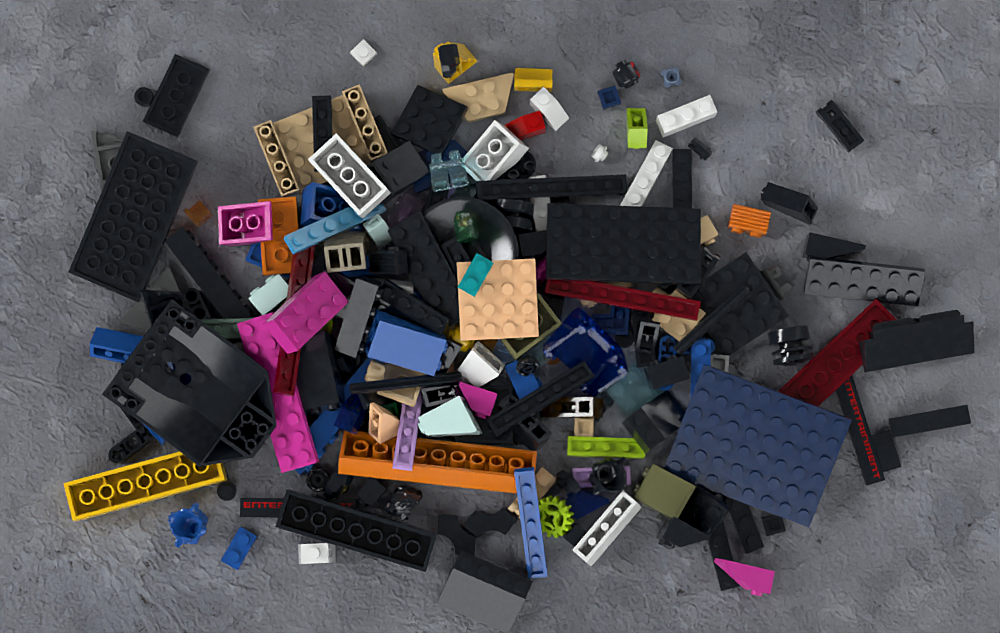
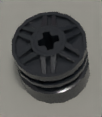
[768,325,814,366]

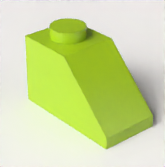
[626,108,648,149]

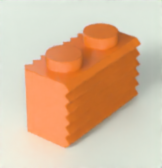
[727,204,771,238]

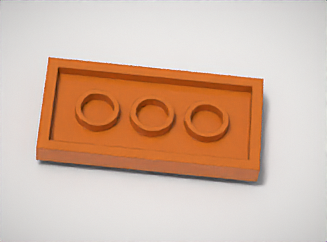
[258,197,299,276]

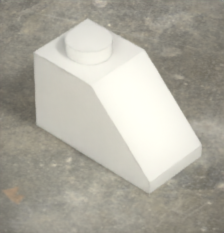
[530,87,569,131]

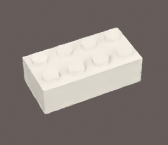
[308,134,391,219]

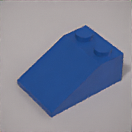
[300,182,362,231]

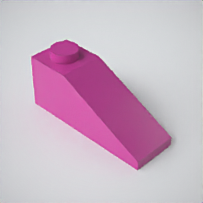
[714,558,775,597]

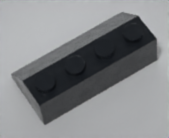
[656,516,709,549]

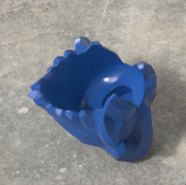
[168,502,208,548]

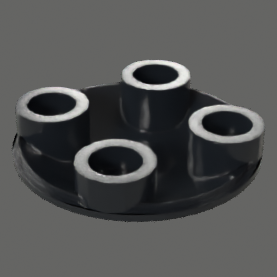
[502,151,536,180]

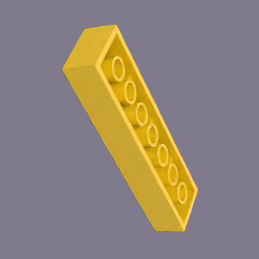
[63,451,227,522]

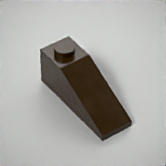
[541,397,603,418]

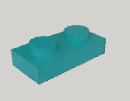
[457,253,494,297]

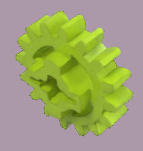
[539,495,574,538]

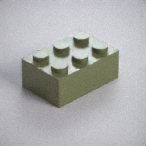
[499,293,562,361]

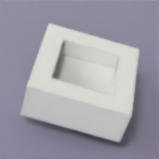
[350,39,377,67]

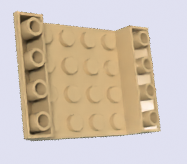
[253,84,388,197]

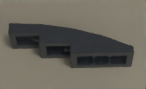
[888,405,971,438]

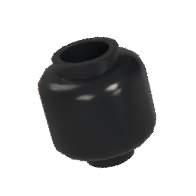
[612,60,640,89]

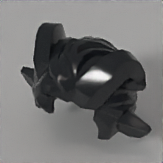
[589,457,627,495]
[384,486,423,521]

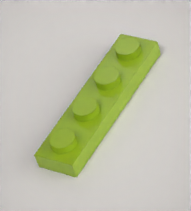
[567,436,645,459]

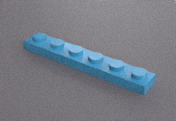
[283,204,387,255]

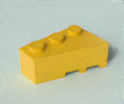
[433,41,478,84]

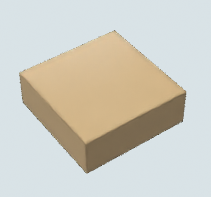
[574,418,594,437]

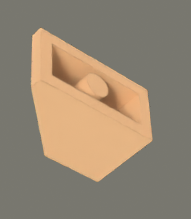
[368,402,400,444]

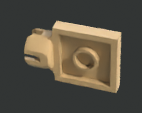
[652,287,706,341]
[365,360,425,407]

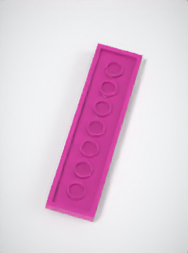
[237,312,319,473]

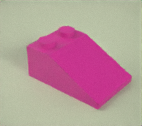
[218,201,273,247]

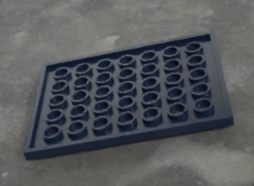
[664,364,852,527]

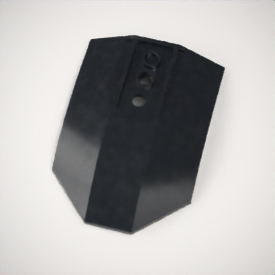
[102,300,277,467]

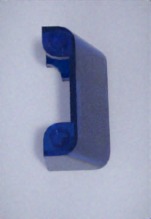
[543,307,629,397]

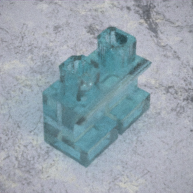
[429,150,469,192]

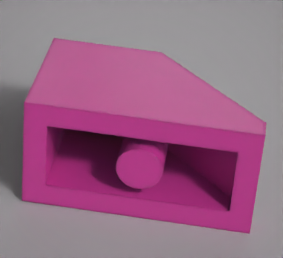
[459,382,497,419]

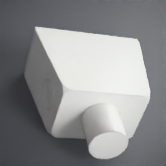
[458,341,505,388]
[298,543,336,564]

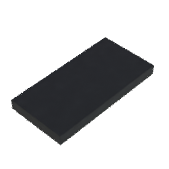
[143,54,210,138]

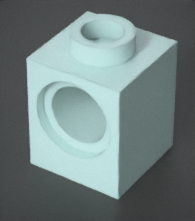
[363,214,392,246]

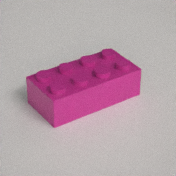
[263,272,349,354]

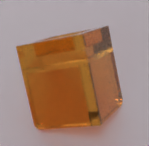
[183,200,213,228]

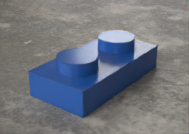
[221,527,258,570]

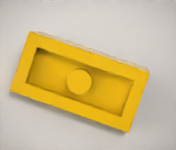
[514,68,553,92]

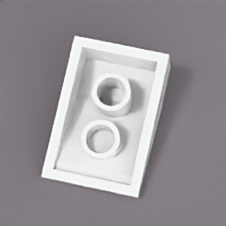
[459,120,529,181]

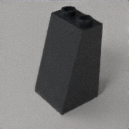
[296,330,346,416]

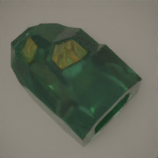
[453,211,479,243]

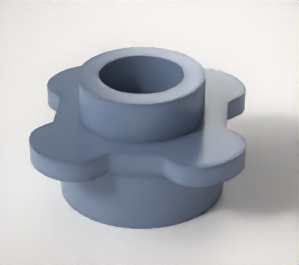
[661,67,682,88]

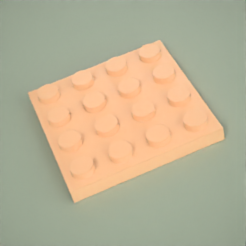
[457,259,539,341]

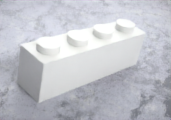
[573,491,642,566]

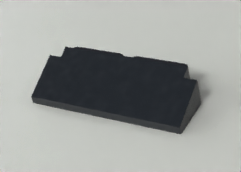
[858,310,975,373]

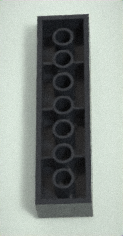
[275,488,437,572]

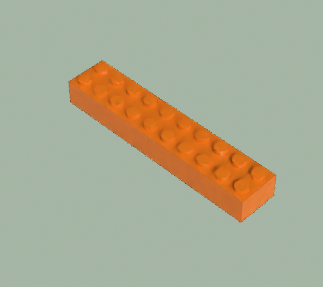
[338,430,537,494]

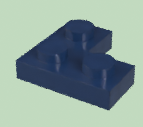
[590,305,631,335]

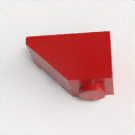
[505,111,546,140]

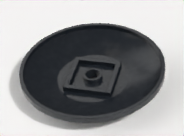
[408,197,519,296]

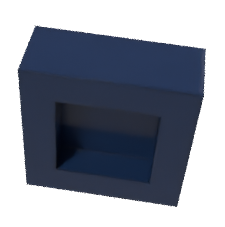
[597,85,621,110]

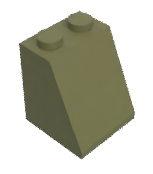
[632,464,696,518]

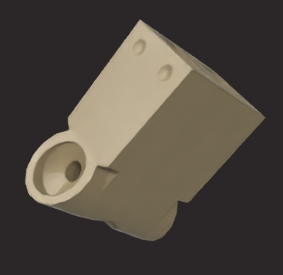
[322,232,370,273]

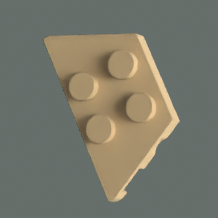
[442,72,514,123]

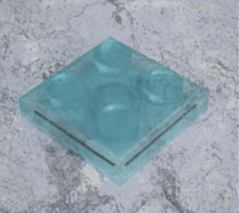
[604,365,658,417]

